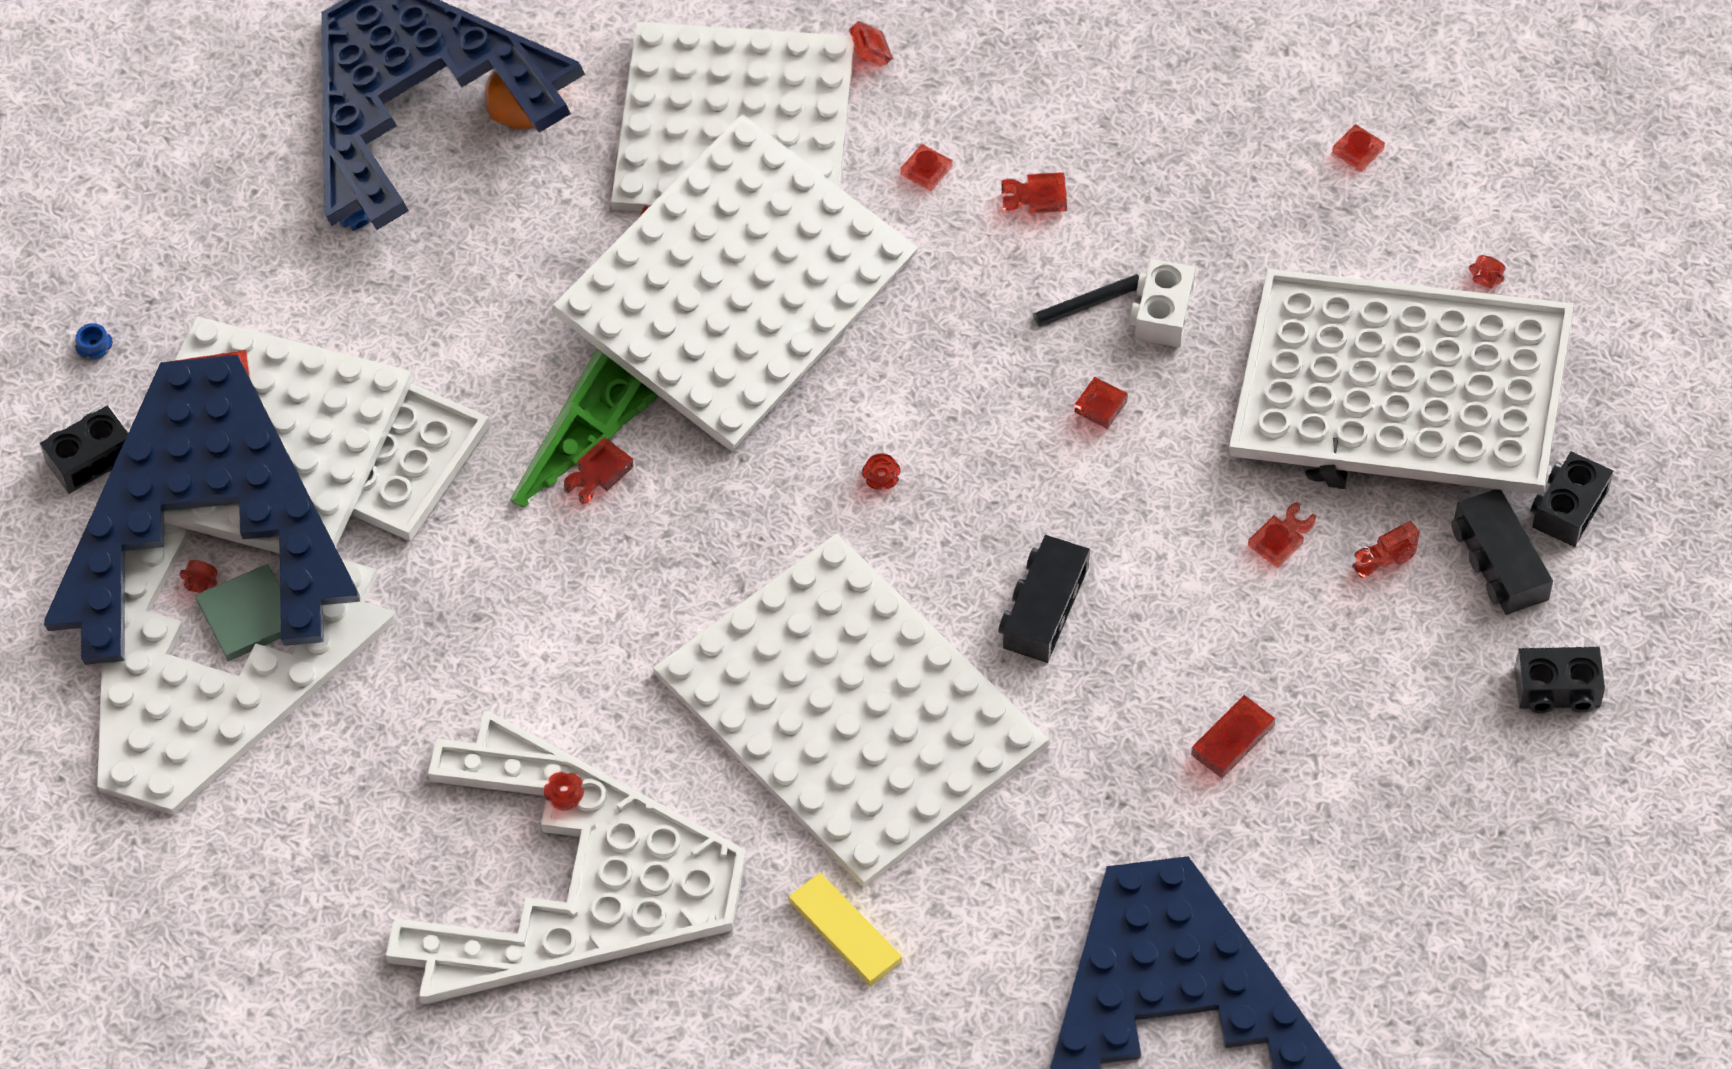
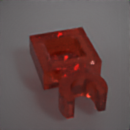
[1001,172,1067,213]
[564,437,634,505]
[1248,502,1316,568]
[1352,520,1420,578]

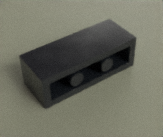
[1451,489,1553,615]
[998,534,1090,663]

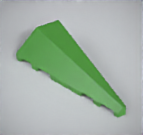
[509,348,659,507]

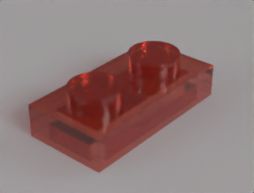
[1191,695,1276,779]

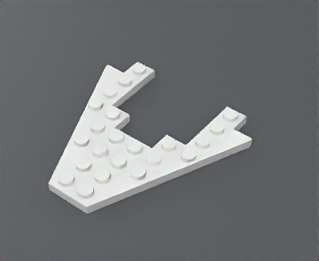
[97,523,396,816]
[385,711,746,1004]

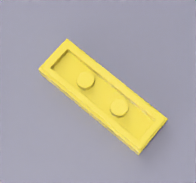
[788,872,902,987]

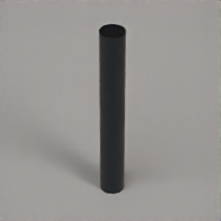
[1033,274,1139,327]

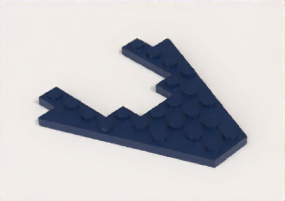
[321,0,586,230]
[44,355,360,665]
[1050,856,1343,1069]

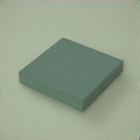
[195,564,281,661]

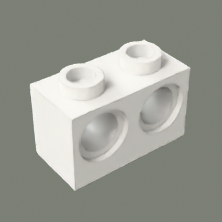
[1130,259,1196,347]

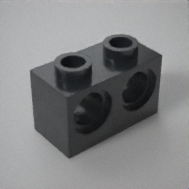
[40,405,128,494]
[1530,451,1614,547]
[1514,647,1605,713]

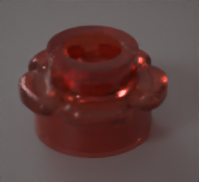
[1469,255,1506,288]
[862,453,901,490]
[179,560,218,593]
[543,771,584,810]

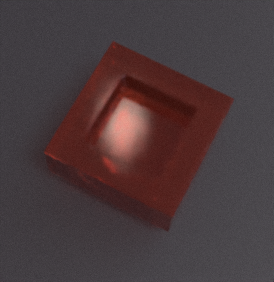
[849,20,893,66]
[1332,124,1385,172]
[901,144,952,191]
[1074,377,1128,429]

